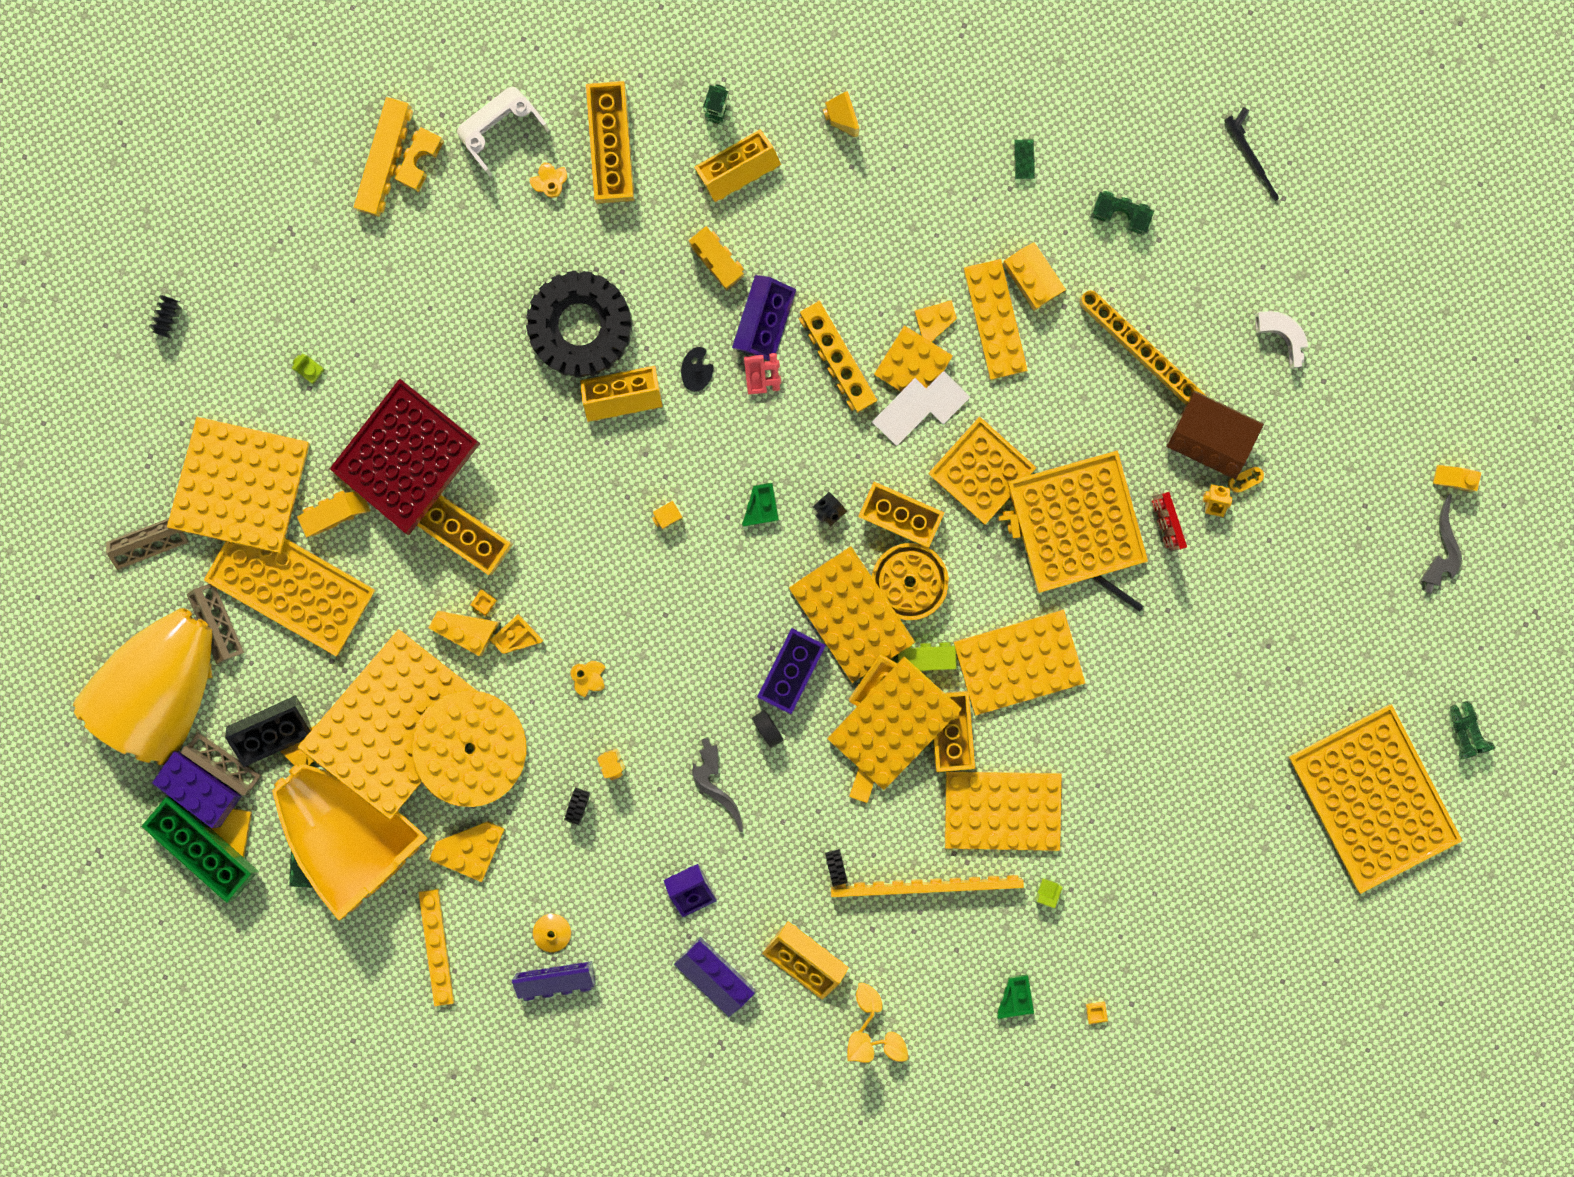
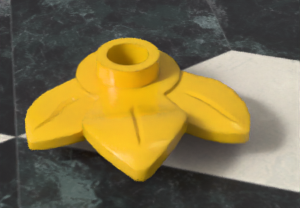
[530,162,567,198]
[570,661,606,697]

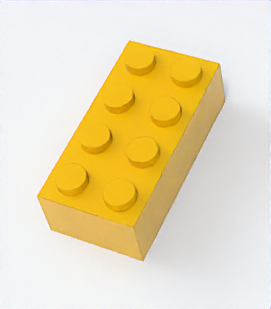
[933,691,975,772]

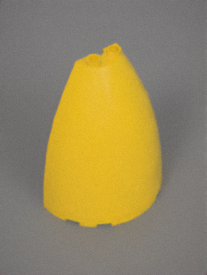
[73,608,212,765]
[272,763,428,921]

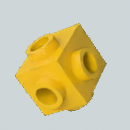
[1203,484,1232,517]

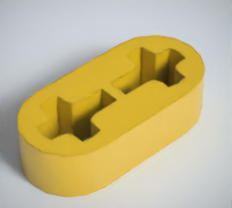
[1228,467,1264,493]

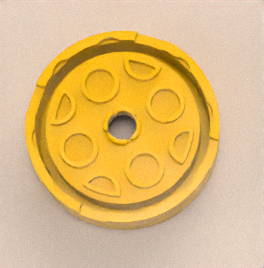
[871,543,949,620]

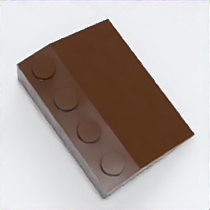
[1166,390,1264,480]

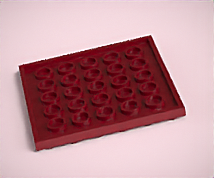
[329,378,481,535]

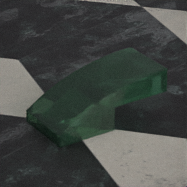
[1014,139,1035,179]

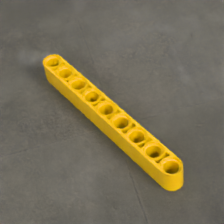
[1079,290,1206,405]

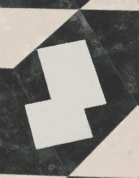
[872,371,970,446]

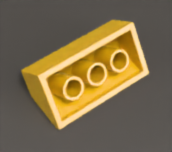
[694,129,782,202]
[580,366,663,422]
[858,482,945,548]
[762,921,849,1000]

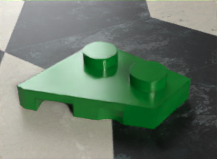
[742,483,779,527]
[997,974,1034,1019]

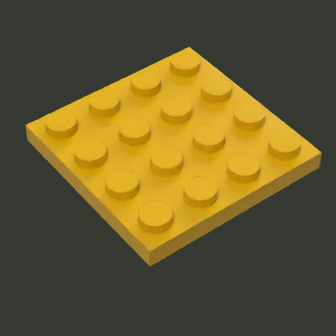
[928,416,1037,525]

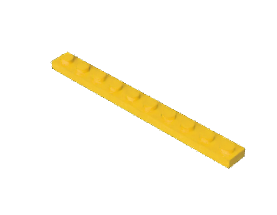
[831,875,1024,897]

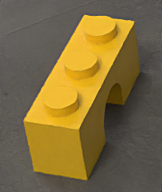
[395,127,444,192]

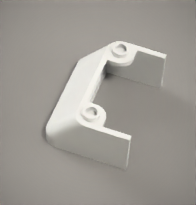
[457,87,550,177]

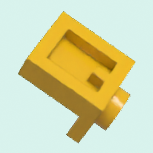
[999,510,1022,538]

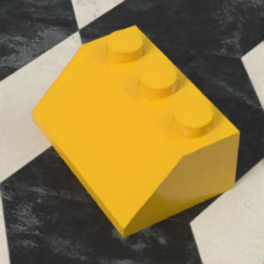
[1002,242,1066,311]

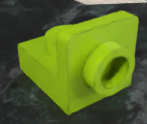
[291,353,325,384]

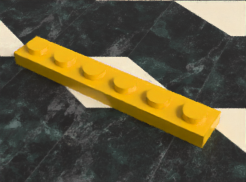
[418,889,454,1006]

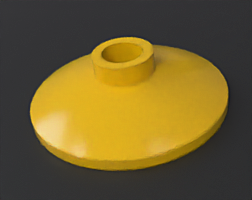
[533,914,571,952]

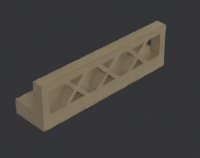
[106,518,188,570]
[186,584,244,664]
[180,732,262,796]

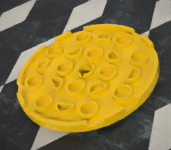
[411,691,526,807]

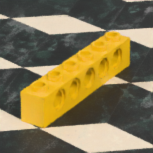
[798,300,877,413]

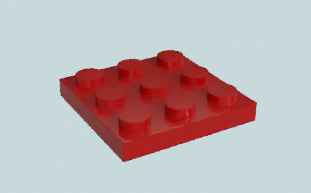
[1151,492,1187,551]

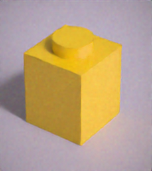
[652,500,683,529]

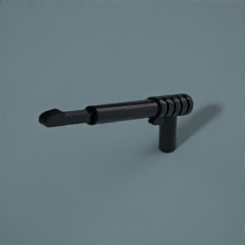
[1224,107,1279,201]

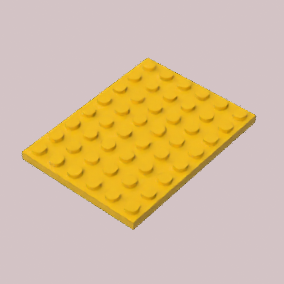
[298,629,477,820]
[1288,704,1463,894]

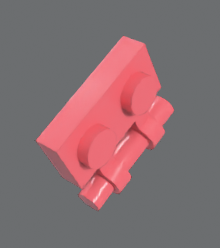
[744,353,781,394]

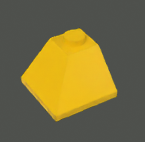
[823,91,859,137]

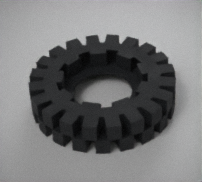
[526,271,632,377]

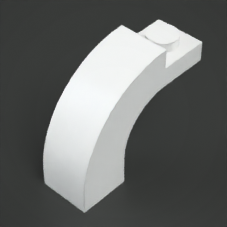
[1255,311,1308,369]

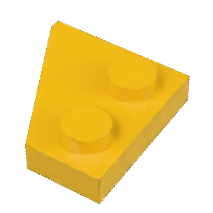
[914,300,957,342]
[490,613,544,654]

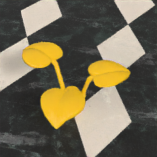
[847,983,909,1063]

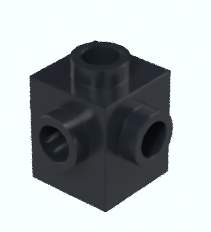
[813,492,848,527]

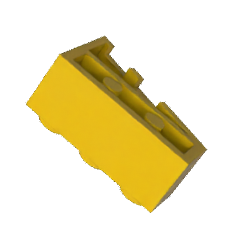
[688,226,744,291]
[297,491,371,537]
[428,611,500,656]

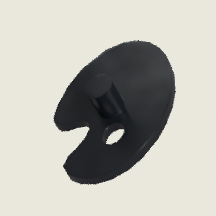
[681,347,714,392]

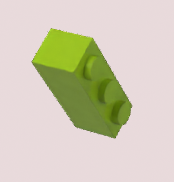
[897,642,956,671]

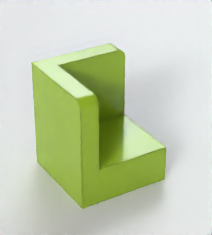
[1035,878,1063,908]

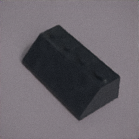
[225,695,312,767]

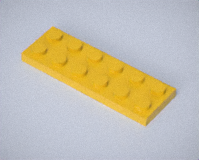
[963,259,1028,380]

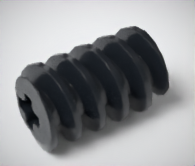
[149,295,182,339]

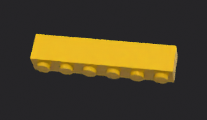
[353,97,413,217]

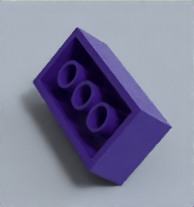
[757,628,826,714]
[152,751,242,828]

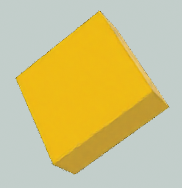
[470,589,497,616]
[1085,1001,1108,1024]

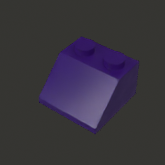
[663,864,717,917]

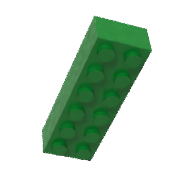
[141,796,259,903]

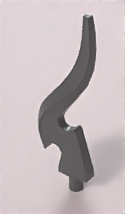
[1421,494,1462,594]
[692,737,743,832]

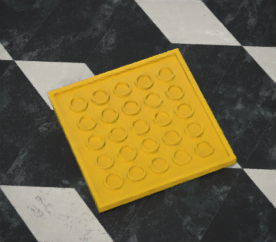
[167,417,310,554]
[1007,450,1148,593]

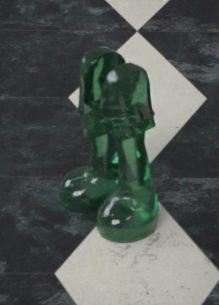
[1450,701,1495,760]

